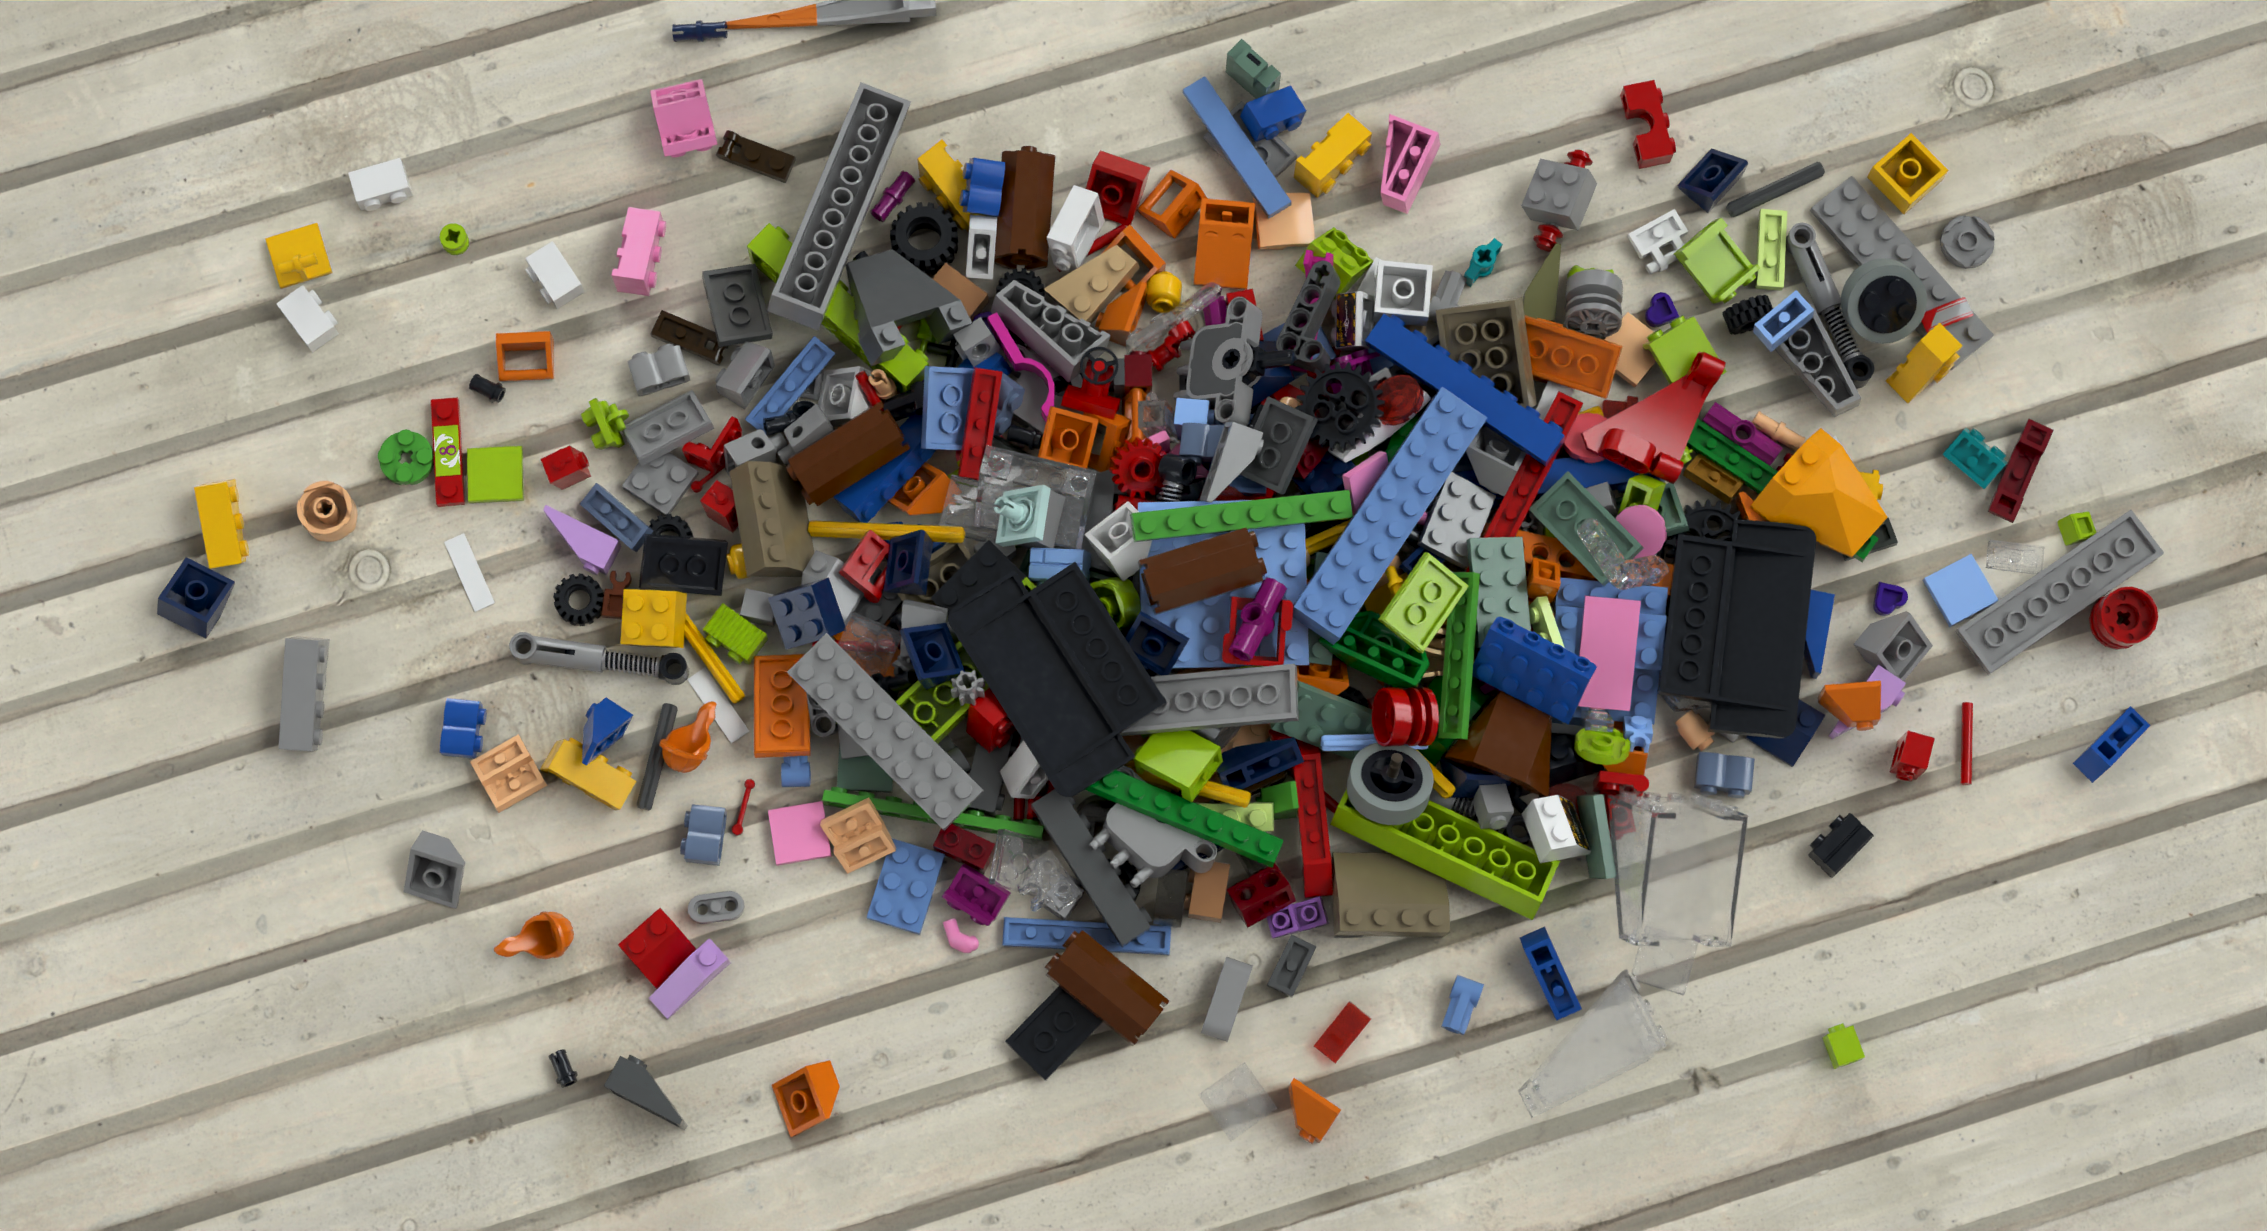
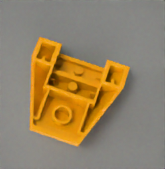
[1750,428,1888,558]

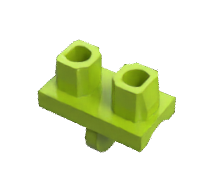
[581,398,629,450]

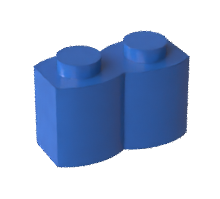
[959,158,1005,217]
[440,698,487,759]

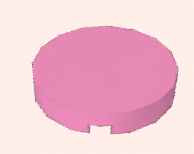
[1615,505,1667,560]

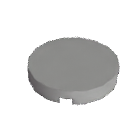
[1940,215,1995,269]

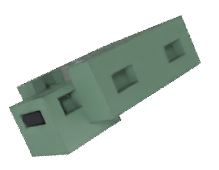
[1225,39,1281,99]

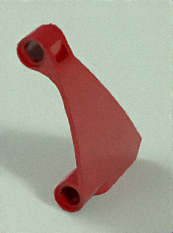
[1581,351,1726,484]

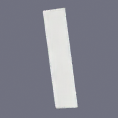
[444,533,495,612]
[687,667,749,743]

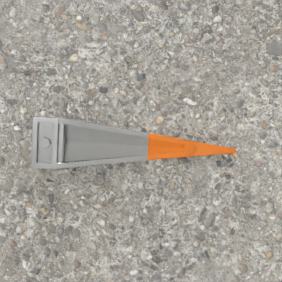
[725,0,937,29]

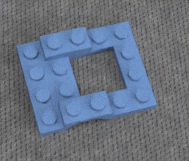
[1554,577,1668,725]

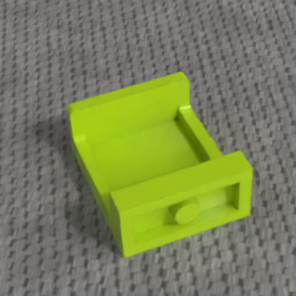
[1674,217,1760,304]
[1642,315,1727,384]
[1134,730,1223,802]

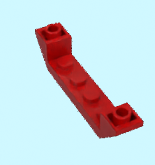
[1293,739,1333,898]

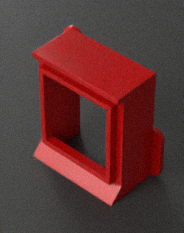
[1222,596,1293,666]

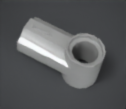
[1428,270,1467,323]

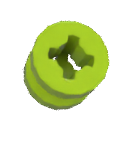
[439,223,469,255]

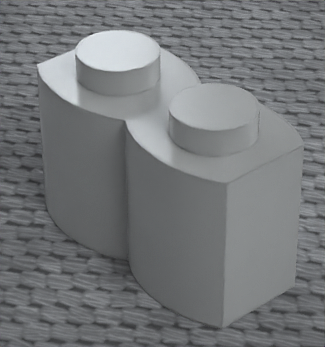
[627,344,690,396]

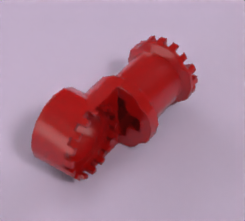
[1146,320,1196,371]

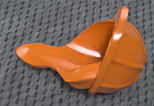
[659,701,717,773]
[494,911,574,959]

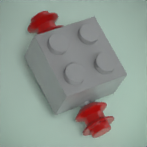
[1521,150,1597,252]

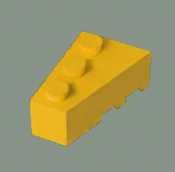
[1293,113,1372,198]
[917,139,986,232]
[1885,322,1963,403]
[194,479,249,569]
[540,737,636,810]

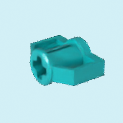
[1464,238,1503,287]

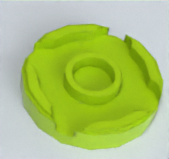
[1574,725,1630,765]

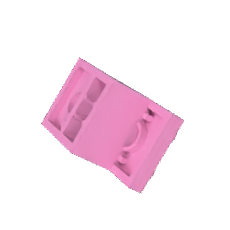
[650,79,717,157]

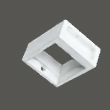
[1047,185,1105,271]

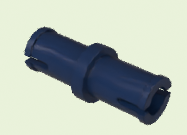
[672,20,728,42]

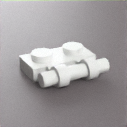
[1627,209,1688,274]

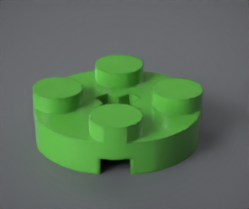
[378,429,434,485]

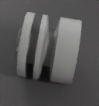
[1565,269,1623,338]

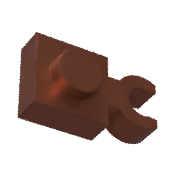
[601,570,632,619]

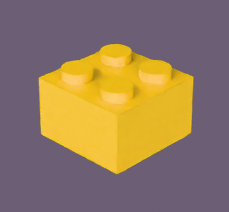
[1867,133,1949,214]
[620,589,687,648]

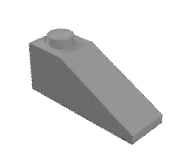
[1200,422,1264,503]

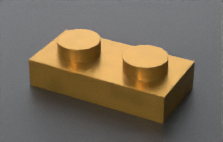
[1683,453,1744,504]

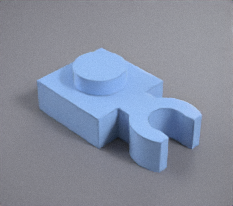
[1622,715,1653,753]

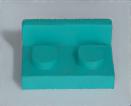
[1942,428,2008,489]

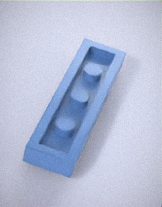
[745,336,836,434]

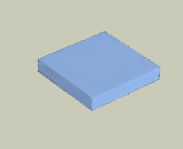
[1922,554,1999,627]

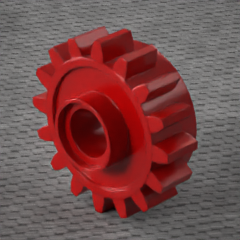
[1109,437,1167,498]

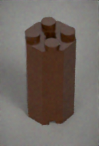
[994,146,1056,271]
[786,400,911,506]
[1138,528,1267,615]
[1044,930,1169,1046]

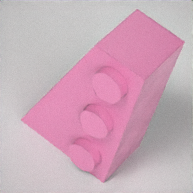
[1381,114,1440,214]
[611,207,666,296]

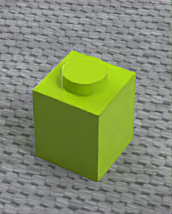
[1822,1023,1865,1069]

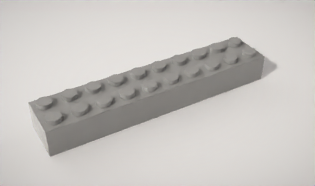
[767,82,911,331]

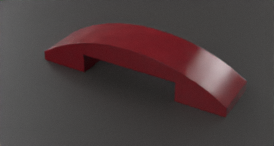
[1988,419,2054,523]

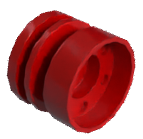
[2089,586,2158,650]
[1372,688,1439,747]

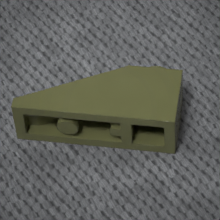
[1522,243,1561,322]

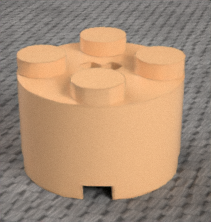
[297,481,358,542]

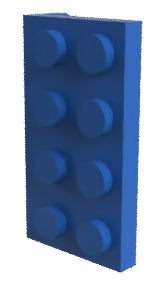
[1472,617,1597,725]

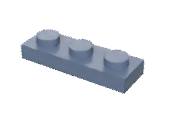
[580,483,653,552]

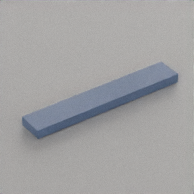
[1183,76,1291,218]
[1002,917,1171,955]

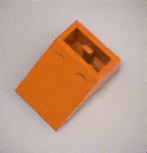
[1194,198,1255,290]

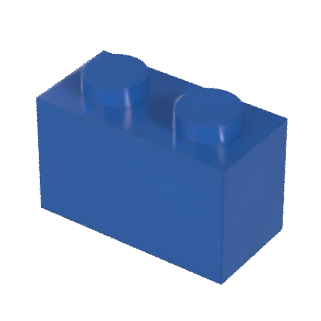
[1240,85,1307,142]

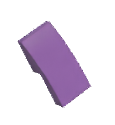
[1267,896,1329,938]

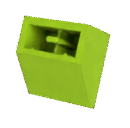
[1295,227,1373,300]

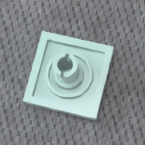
[994,485,1051,547]

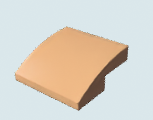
[1253,193,1315,250]
[1604,312,1656,388]
[470,734,548,813]
[820,797,896,874]

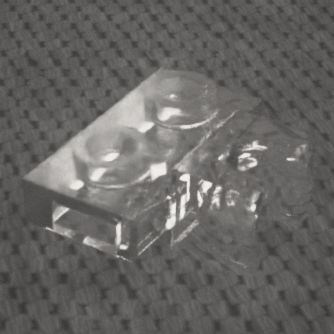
[1018,849,1082,912]

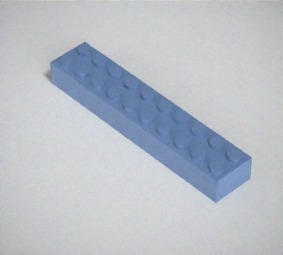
[1292,387,1487,645]

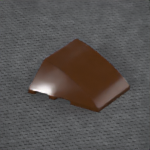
[1444,691,1552,797]

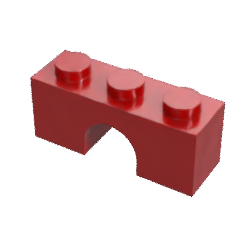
[1620,80,1676,169]

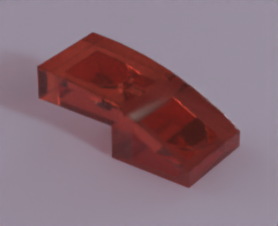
[1314,1001,1372,1064]

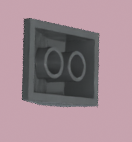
[604,1055,688,1130]

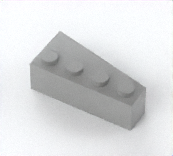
[991,280,1111,382]
[1775,304,1861,417]
[279,637,330,751]

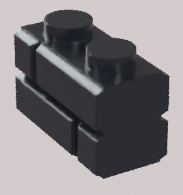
[1808,813,1874,878]

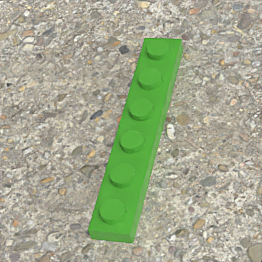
[1438,572,1480,740]

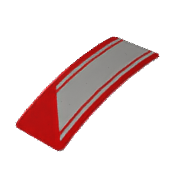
[1921,297,1973,333]

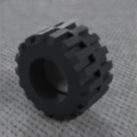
[890,202,958,275]

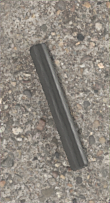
[1726,162,1825,217]
[637,703,678,810]

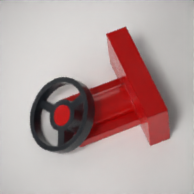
[1061,347,1121,420]

